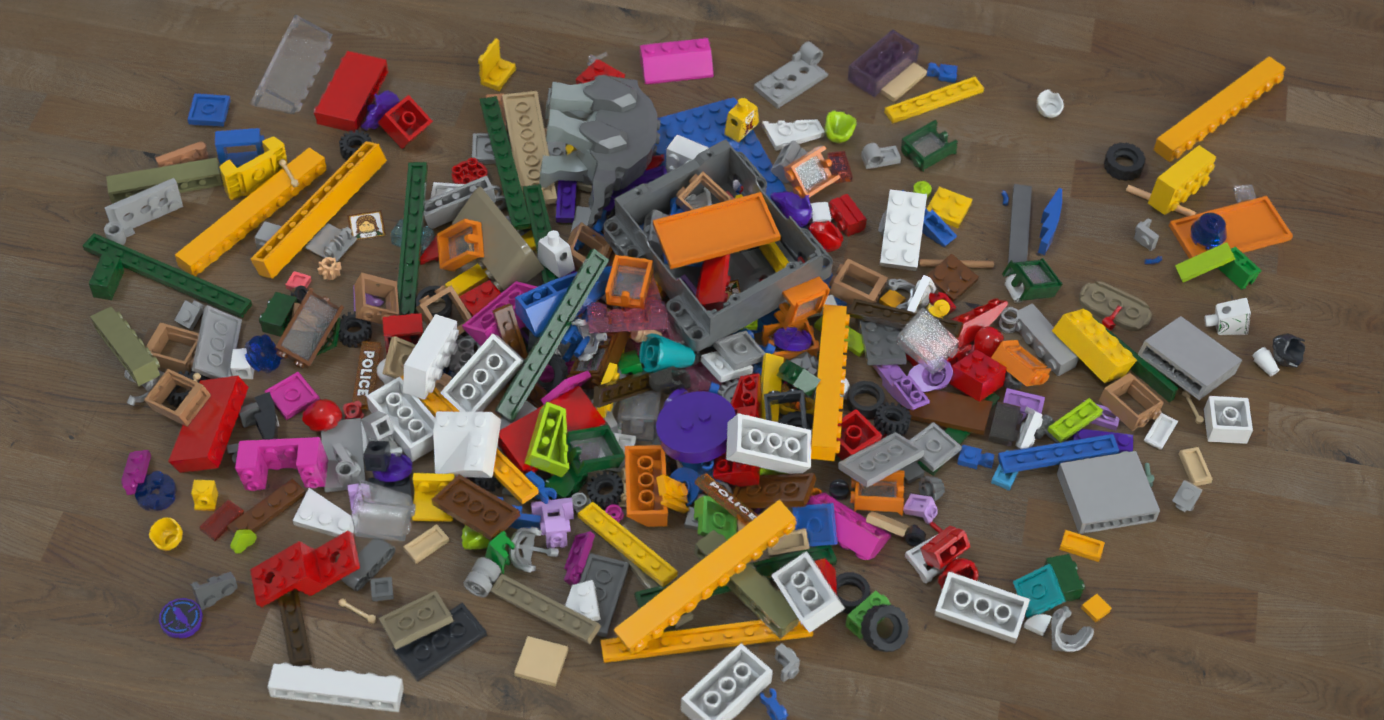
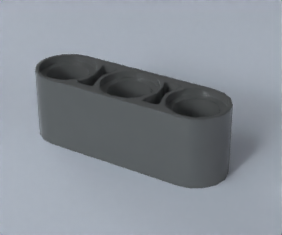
[340,536,395,591]

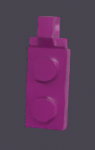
[121,449,151,495]
[564,531,595,587]

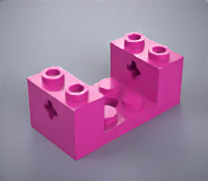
[235,437,329,491]

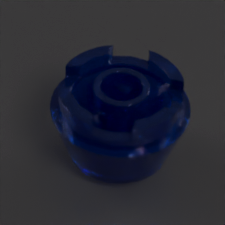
[1191,213,1227,250]

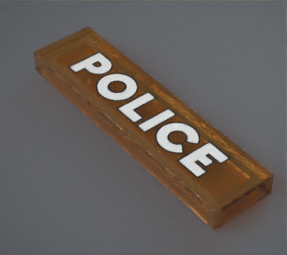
[352,341,382,409]
[694,473,758,525]

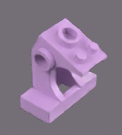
[531,498,574,548]

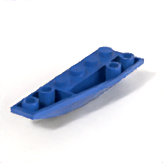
[515,266,624,337]

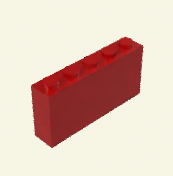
[314,51,388,133]
[168,375,249,473]
[497,385,606,475]

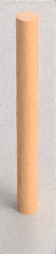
[1126,185,1196,216]

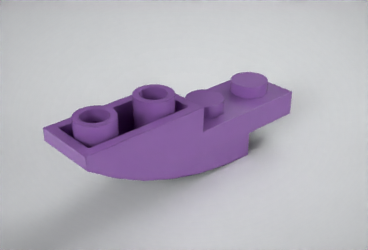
[873,364,930,410]

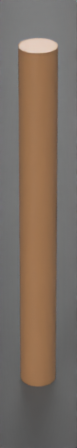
[919,259,994,268]

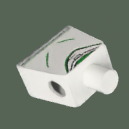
[1204,298,1251,335]

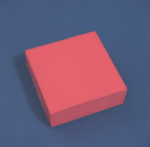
[286,271,311,290]

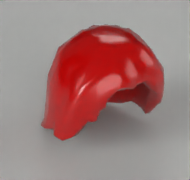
[809,221,843,252]
[974,326,1004,358]
[302,399,342,432]
[938,558,979,590]

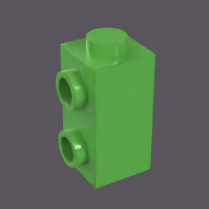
[845,591,891,639]

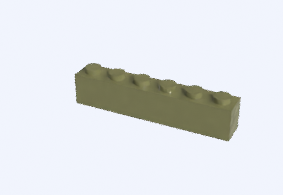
[106,157,222,204]
[90,306,160,386]
[694,530,799,639]

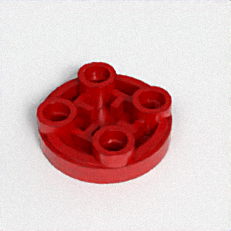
[452,158,488,184]

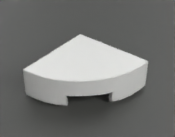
[1024,614,1052,636]

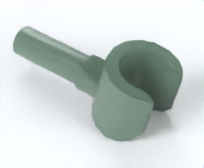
[1145,463,1154,487]

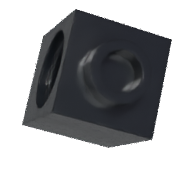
[364,441,391,471]

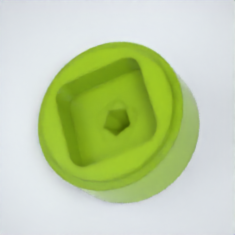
[913,181,932,198]

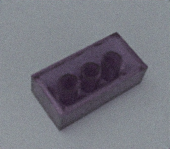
[848,29,920,97]

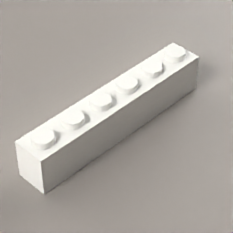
[268,663,404,712]

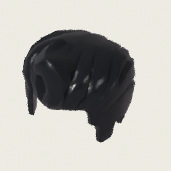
[1272,333,1305,368]

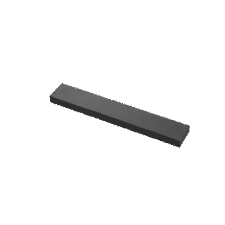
[1008,184,1032,264]

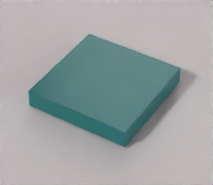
[1013,564,1066,619]

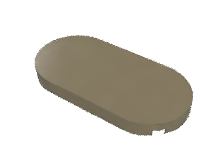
[1079,282,1152,331]

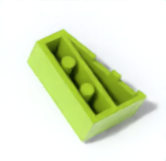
[524,402,569,477]

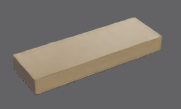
[881,62,927,102]

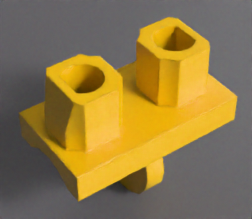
[923,300,950,318]

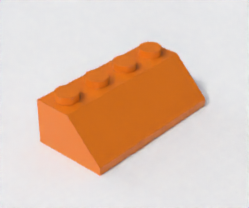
[625,445,668,527]

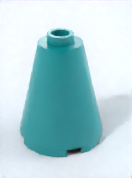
[639,333,695,373]

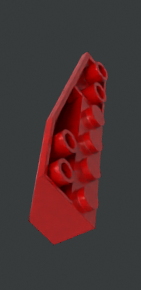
[696,254,730,312]
[903,298,1008,367]
[713,373,762,487]

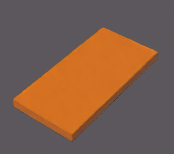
[653,192,780,269]
[1169,196,1293,259]

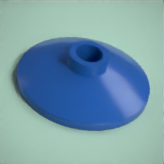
[669,467,701,507]

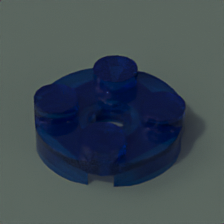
[244,334,283,374]
[135,471,177,511]

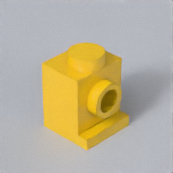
[191,480,218,511]

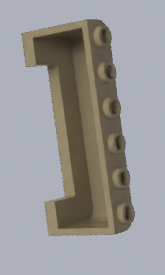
[452,186,544,292]

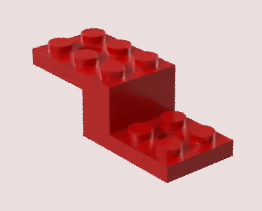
[250,531,360,607]

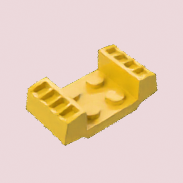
[219,137,288,201]

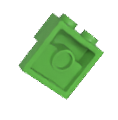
[694,495,737,540]

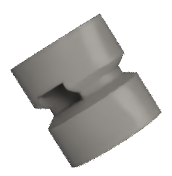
[464,557,501,597]

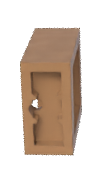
[675,172,733,212]
[567,222,610,272]
[829,259,888,305]
[354,272,399,325]
[416,285,472,335]
[145,322,199,374]
[144,369,211,427]
[1099,373,1164,431]

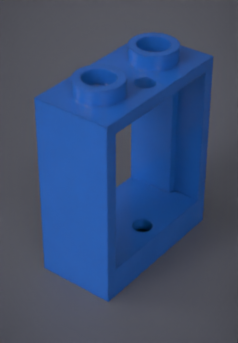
[215,128,265,168]

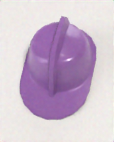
[908,359,953,392]

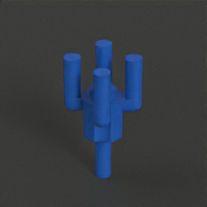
[561,305,595,362]

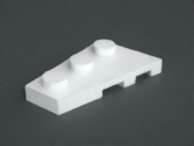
[293,488,359,537]

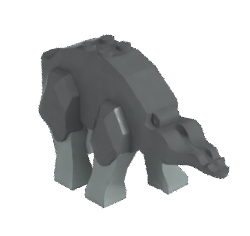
[539,75,661,228]

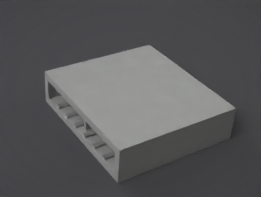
[1138,316,1242,400]
[1057,451,1160,534]

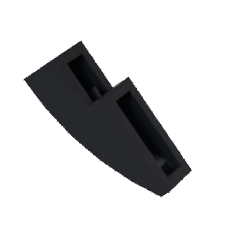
[254,392,278,440]

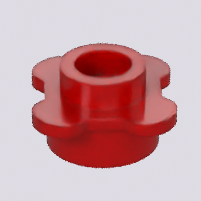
[343,401,364,420]

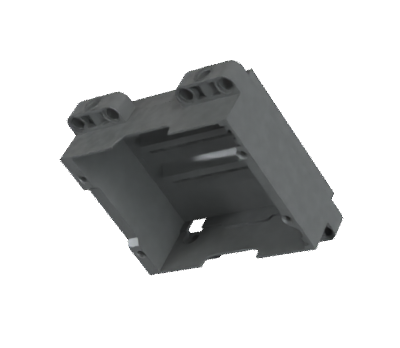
[604,139,833,351]

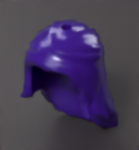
[361,90,400,130]
[770,191,813,228]

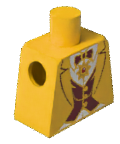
[724,98,759,143]

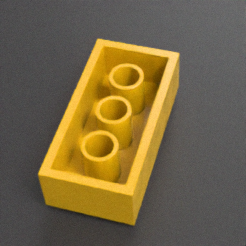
[1148,145,1216,215]
[1052,309,1137,383]

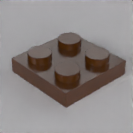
[927,253,979,302]

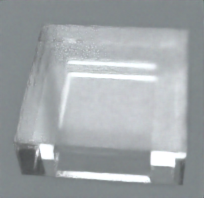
[1233,185,1256,203]

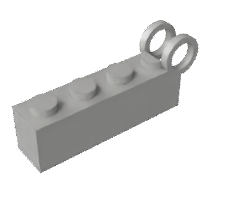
[424,176,506,230]
[998,303,1079,376]

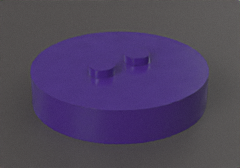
[656,391,736,463]

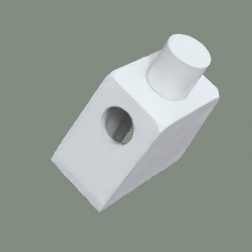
[538,231,575,278]

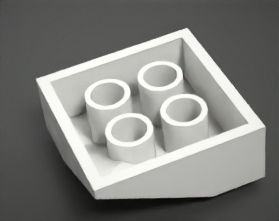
[433,411,501,478]

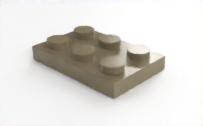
[379,591,453,650]

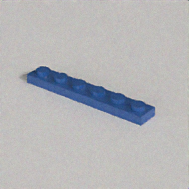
[998,434,1119,474]

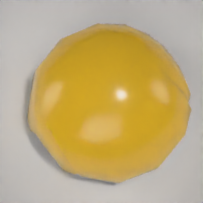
[149,517,183,551]

